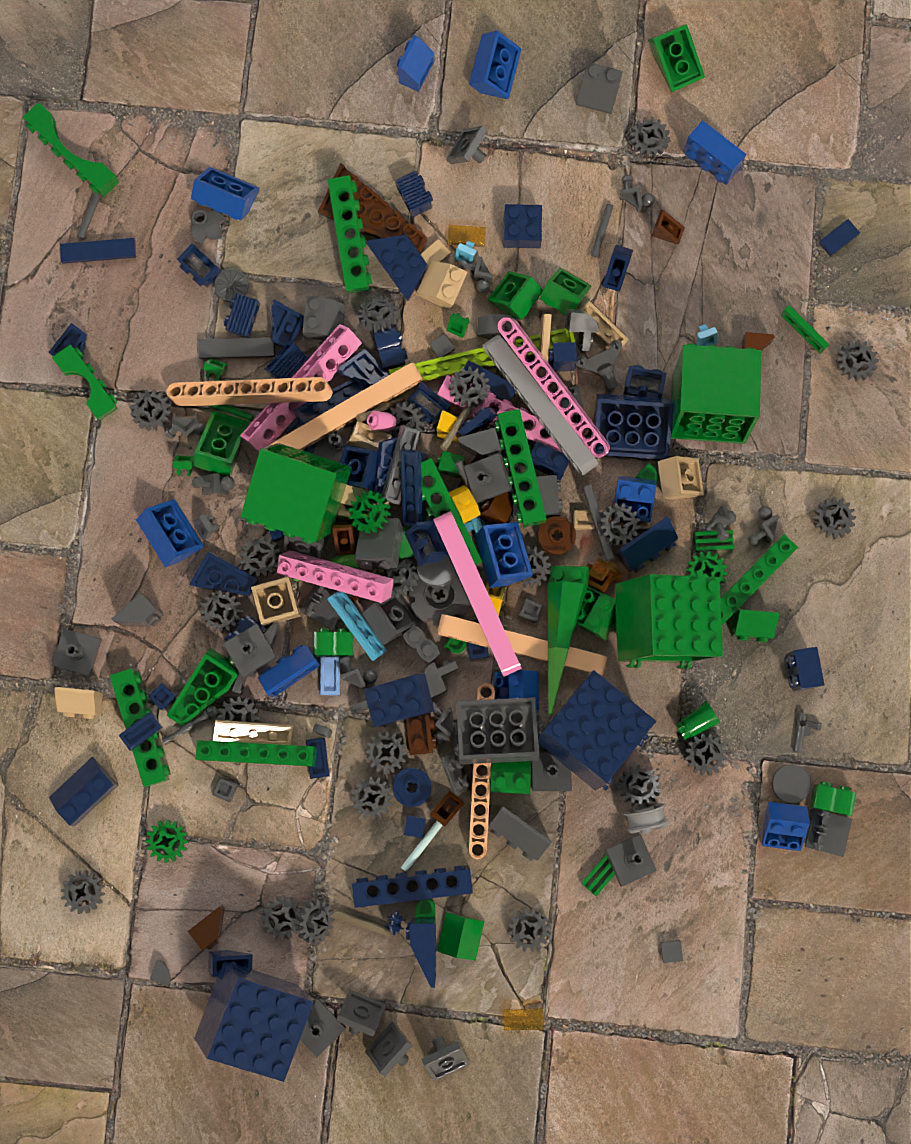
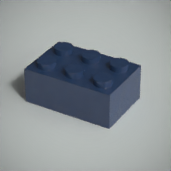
[364,674,435,727]

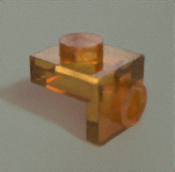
[589,558,623,581]

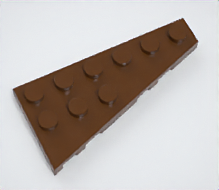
[318,163,427,254]

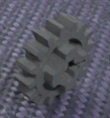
[629,117,670,158]
[358,296,399,333]
[836,340,879,382]
[448,367,490,409]
[130,390,172,431]
[390,401,427,438]
[813,497,856,539]
[598,503,640,545]
[239,536,281,578]
[516,546,551,589]
[378,559,419,598]
[200,591,243,633]
[217,697,260,723]
[365,731,408,774]
[685,734,728,776]
[618,765,661,808]
[350,777,393,820]
[61,870,105,914]
[261,895,301,940]
[294,899,335,944]
[508,908,551,952]

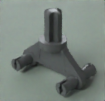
[576,340,622,390]

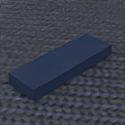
[464,360,516,401]

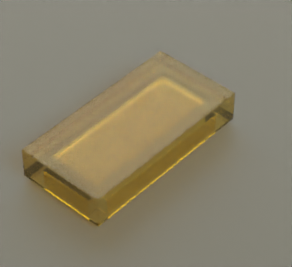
[448,225,486,247]
[503,1008,544,1031]

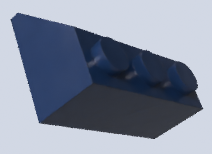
[616,516,678,573]
[49,757,119,826]

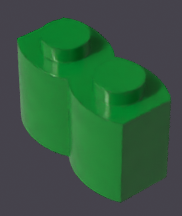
[314,628,353,657]
[810,781,856,816]

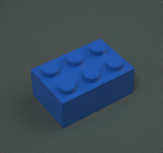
[683,120,746,185]

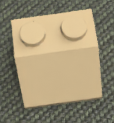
[415,261,468,310]
[658,456,704,500]
[55,687,103,719]

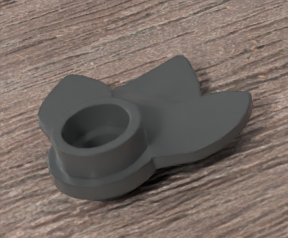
[191,210,224,244]

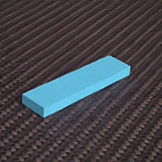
[327,591,387,661]

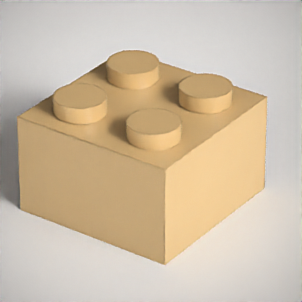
[251,577,301,627]

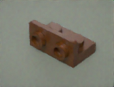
[406,713,437,756]

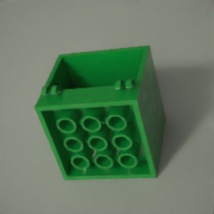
[671,343,762,444]
[240,443,352,544]
[615,574,723,669]

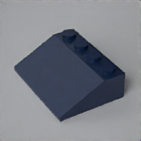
[594,394,675,459]
[406,918,436,988]

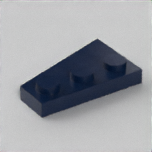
[373,437,398,503]

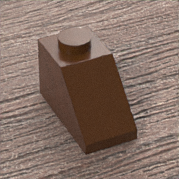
[332,524,355,555]
[188,905,225,950]

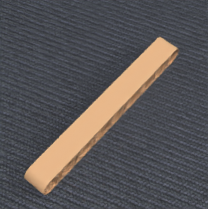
[269,363,423,451]
[166,377,333,406]
[437,614,608,676]
[469,683,495,859]

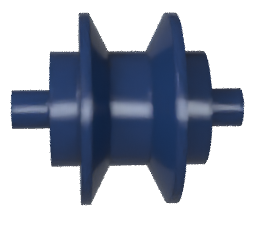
[385,910,406,935]

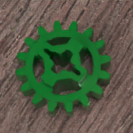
[348,491,391,534]
[685,551,728,588]
[145,820,189,863]

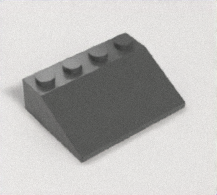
[456,697,539,765]

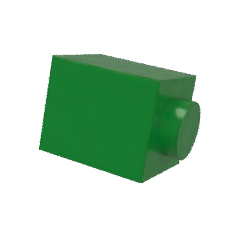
[436,451,465,479]

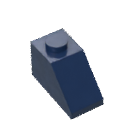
[602,245,633,292]
[208,950,253,977]

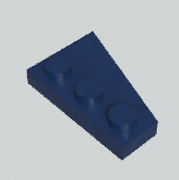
[189,552,259,597]

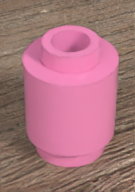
[367,411,396,432]

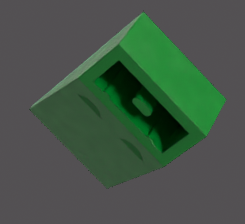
[576,587,616,641]

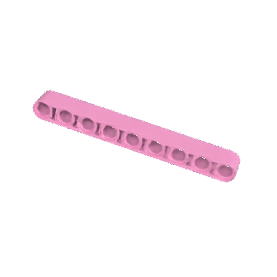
[498,318,610,457]
[433,511,522,676]

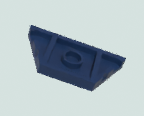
[366,235,428,302]

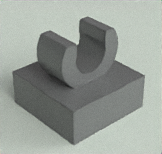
[193,514,219,541]

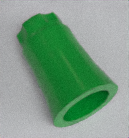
[675,701,721,740]

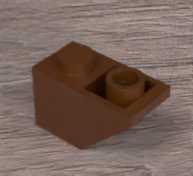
[480,492,513,525]

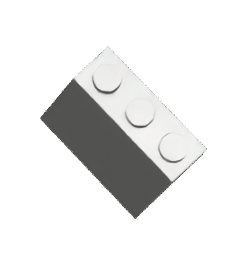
[489,806,552,861]

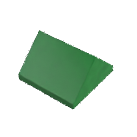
[437,912,484,961]

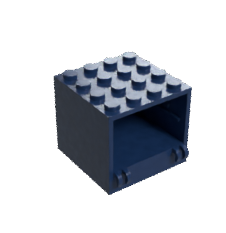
[538,670,656,791]
[194,961,314,1082]

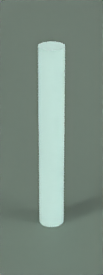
[401,821,443,872]

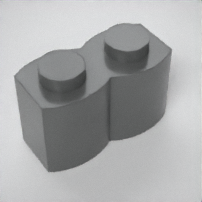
[403,625,440,664]

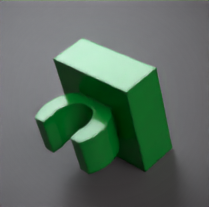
[446,313,470,338]
[203,358,228,381]
[173,455,194,476]

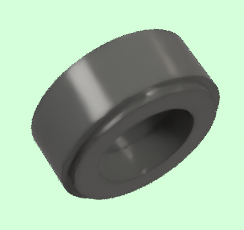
[312,724,332,738]

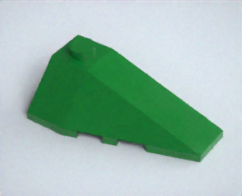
[167,648,239,726]

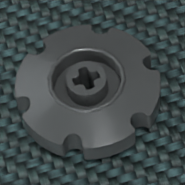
[409,571,470,627]

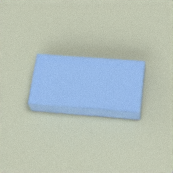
[320,656,340,695]

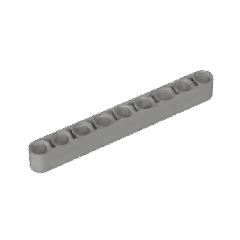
[482,334,598,476]

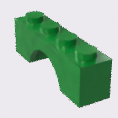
[52,344,118,422]

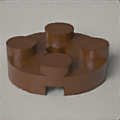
[538,516,576,555]

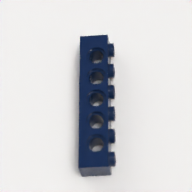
[352,865,473,908]

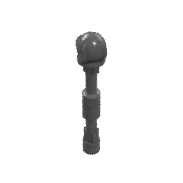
[162,706,219,745]

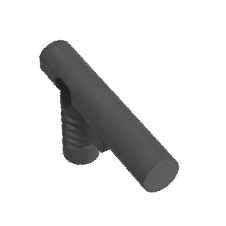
[794,713,822,753]

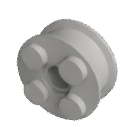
[623,803,669,834]

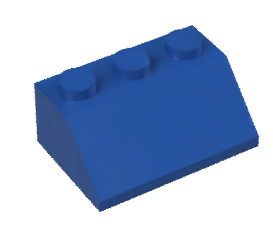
[469,30,521,99]
[191,167,260,220]
[136,499,204,568]
[475,522,533,588]
[258,645,321,698]

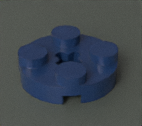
[393,768,431,807]

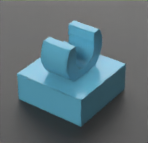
[455,241,477,263]
[697,324,718,346]
[464,516,486,533]

